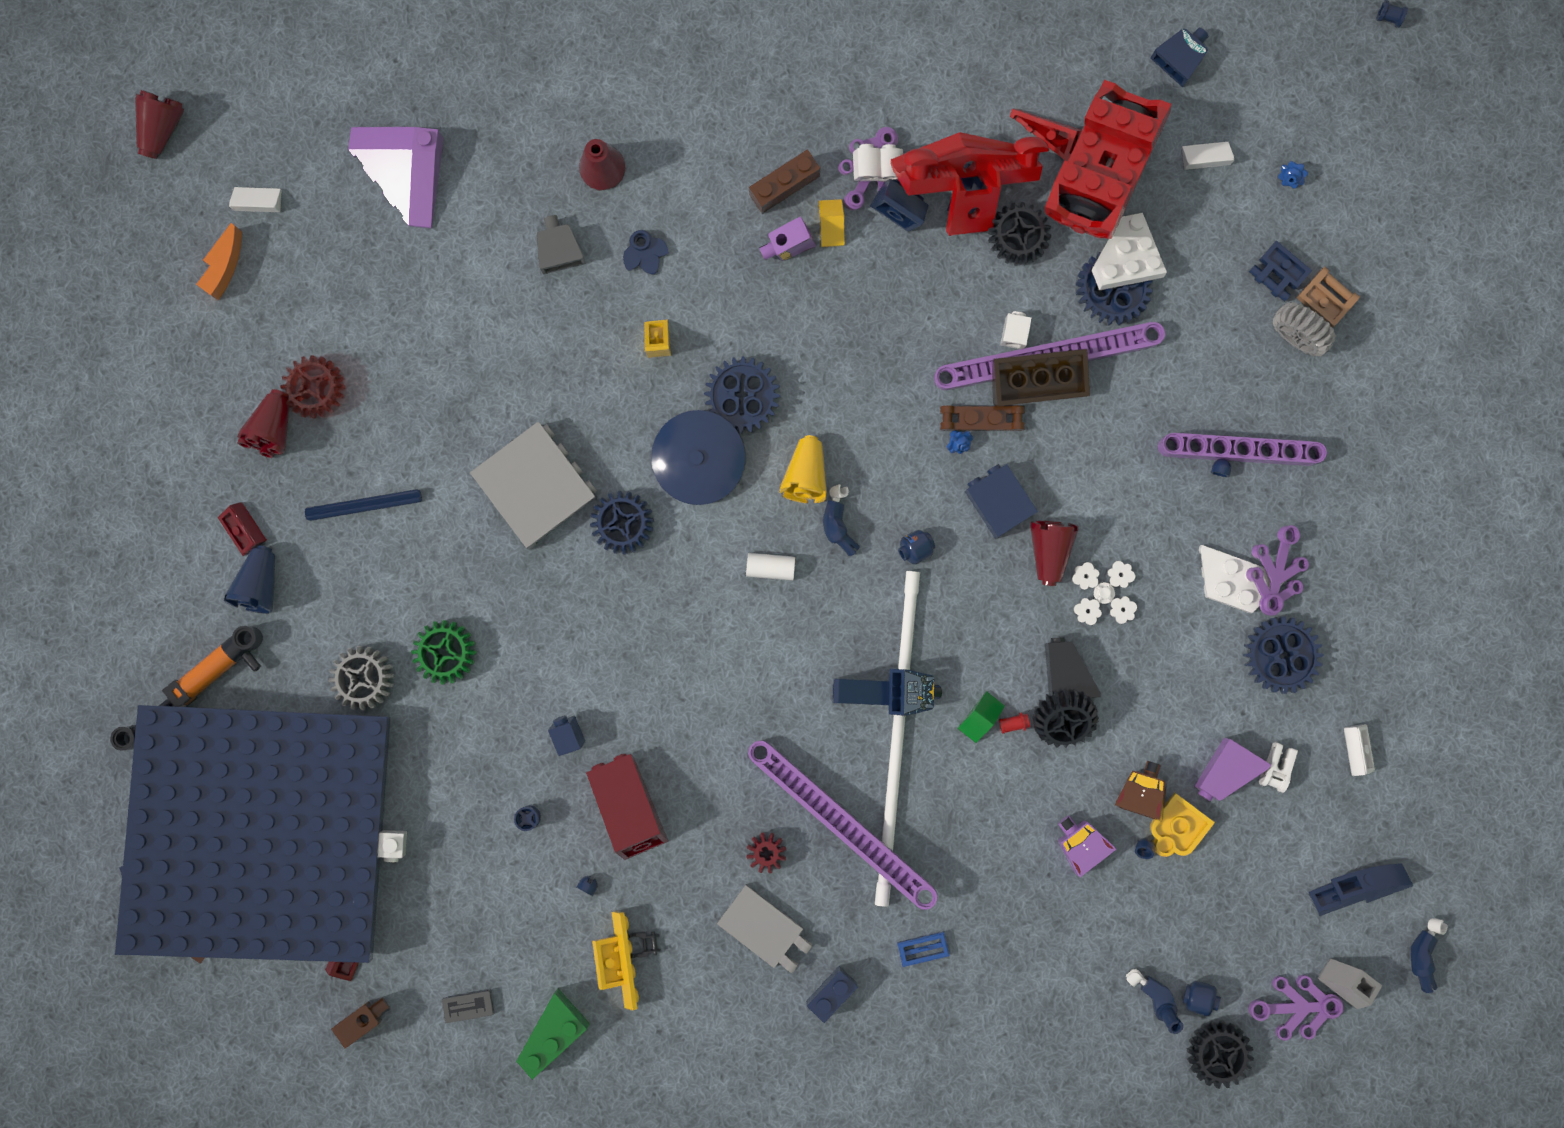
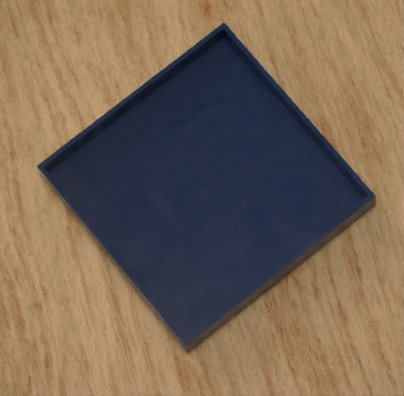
[115,705,391,963]

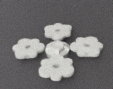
[1072,561,1137,625]

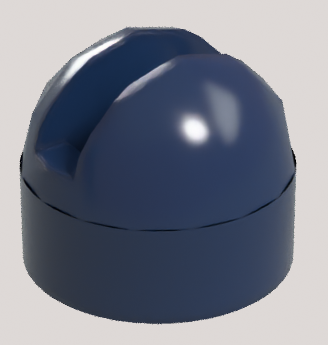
[1211,459,1231,477]
[1135,838,1155,859]
[577,876,598,896]

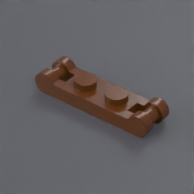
[940,405,1025,431]

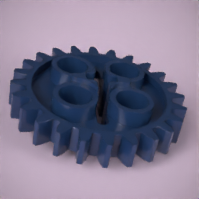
[1075,252,1153,326]
[704,356,781,434]
[1243,616,1324,694]

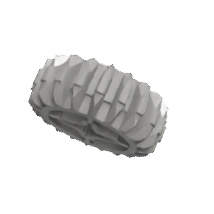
[1273,302,1336,356]
[328,646,395,710]

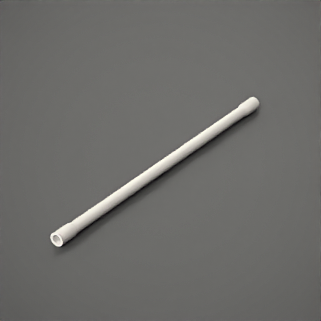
[875,571,920,907]

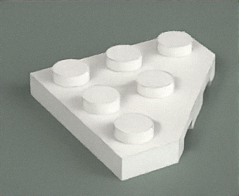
[1092,213,1167,290]

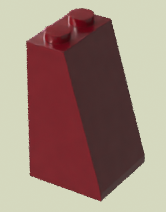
[586,754,669,860]

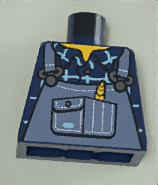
[889,669,942,716]

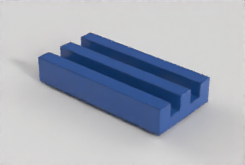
[897,931,950,967]

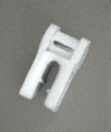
[1259,742,1298,793]

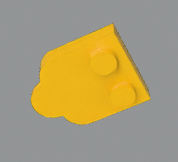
[1150,792,1215,857]

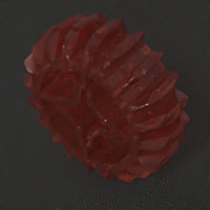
[280,355,346,419]

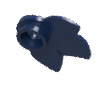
[623,230,669,275]

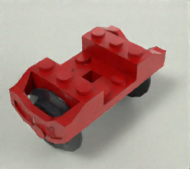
[1045,79,1172,239]

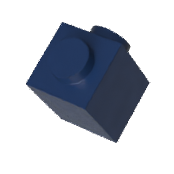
[548,715,585,756]

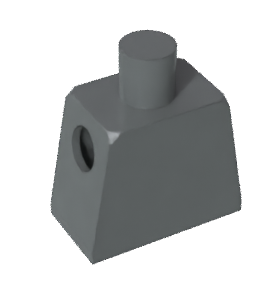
[537,215,586,275]

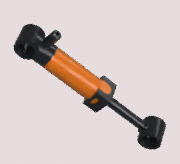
[110,626,263,751]

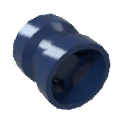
[514,805,541,831]

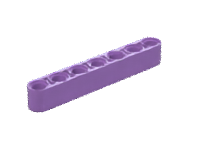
[1158,433,1327,466]

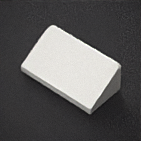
[1182,142,1234,170]
[229,187,282,212]

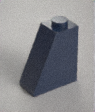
[832,679,889,705]

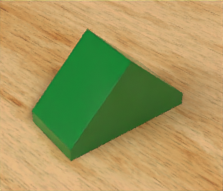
[957,691,1005,743]

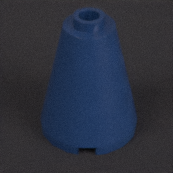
[224,546,275,614]

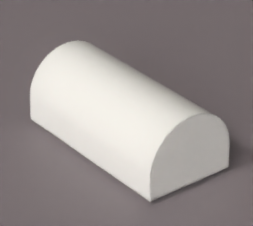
[746,553,795,581]
[1344,724,1375,776]

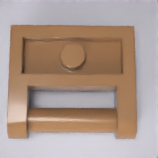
[1296,266,1360,328]

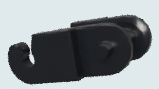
[628,931,661,958]

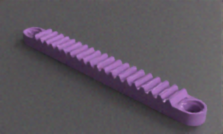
[934,322,1165,390]
[748,740,938,910]

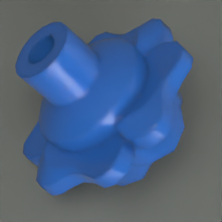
[1278,161,1308,189]
[947,430,973,454]

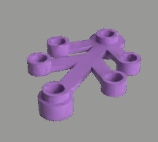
[838,127,898,211]
[1246,525,1309,616]
[1248,975,1343,1041]

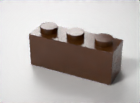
[749,149,821,214]

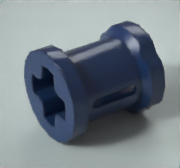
[1376,0,1408,28]

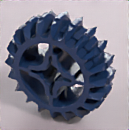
[590,491,654,555]

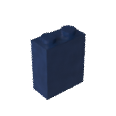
[965,464,1038,539]

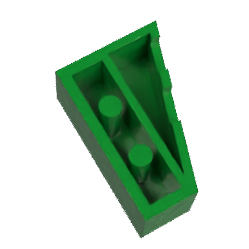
[516,988,590,1080]

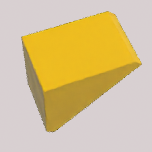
[818,199,845,247]
[644,320,671,358]

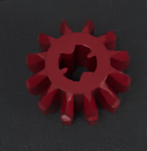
[746,832,787,873]

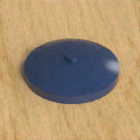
[651,410,746,505]

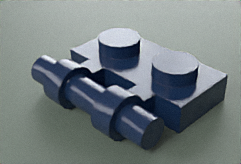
[1249,240,1312,302]

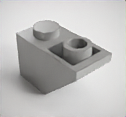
[1318,959,1382,1009]

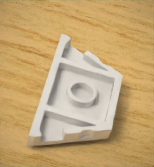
[1199,545,1284,613]

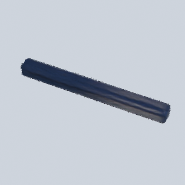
[305,489,422,521]

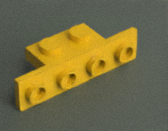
[592,911,639,1011]

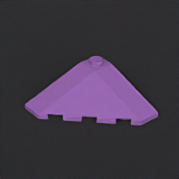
[348,127,444,229]

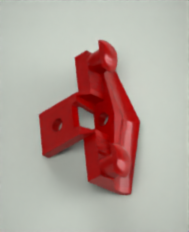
[890,132,1049,236]

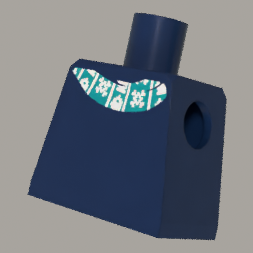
[1150,27,1209,88]

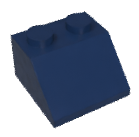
[870,179,929,232]

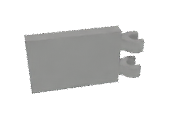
[717,885,812,973]

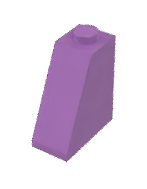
[1194,738,1271,801]

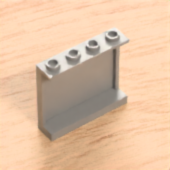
[470,422,597,550]

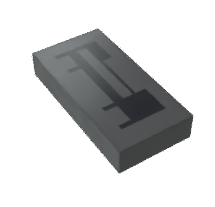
[442,990,494,1024]

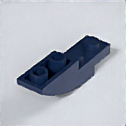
[1309,863,1413,916]

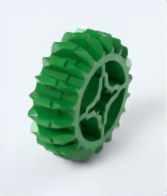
[411,620,477,685]

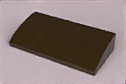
[992,349,1090,406]

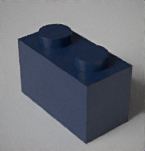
[806,966,858,1023]

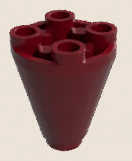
[135,90,184,159]
[237,389,290,458]

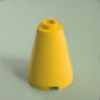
[779,435,827,503]

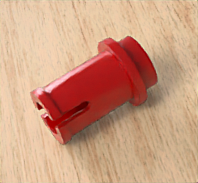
[999,712,1030,734]

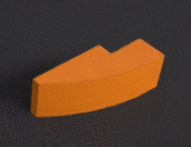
[196,223,242,301]

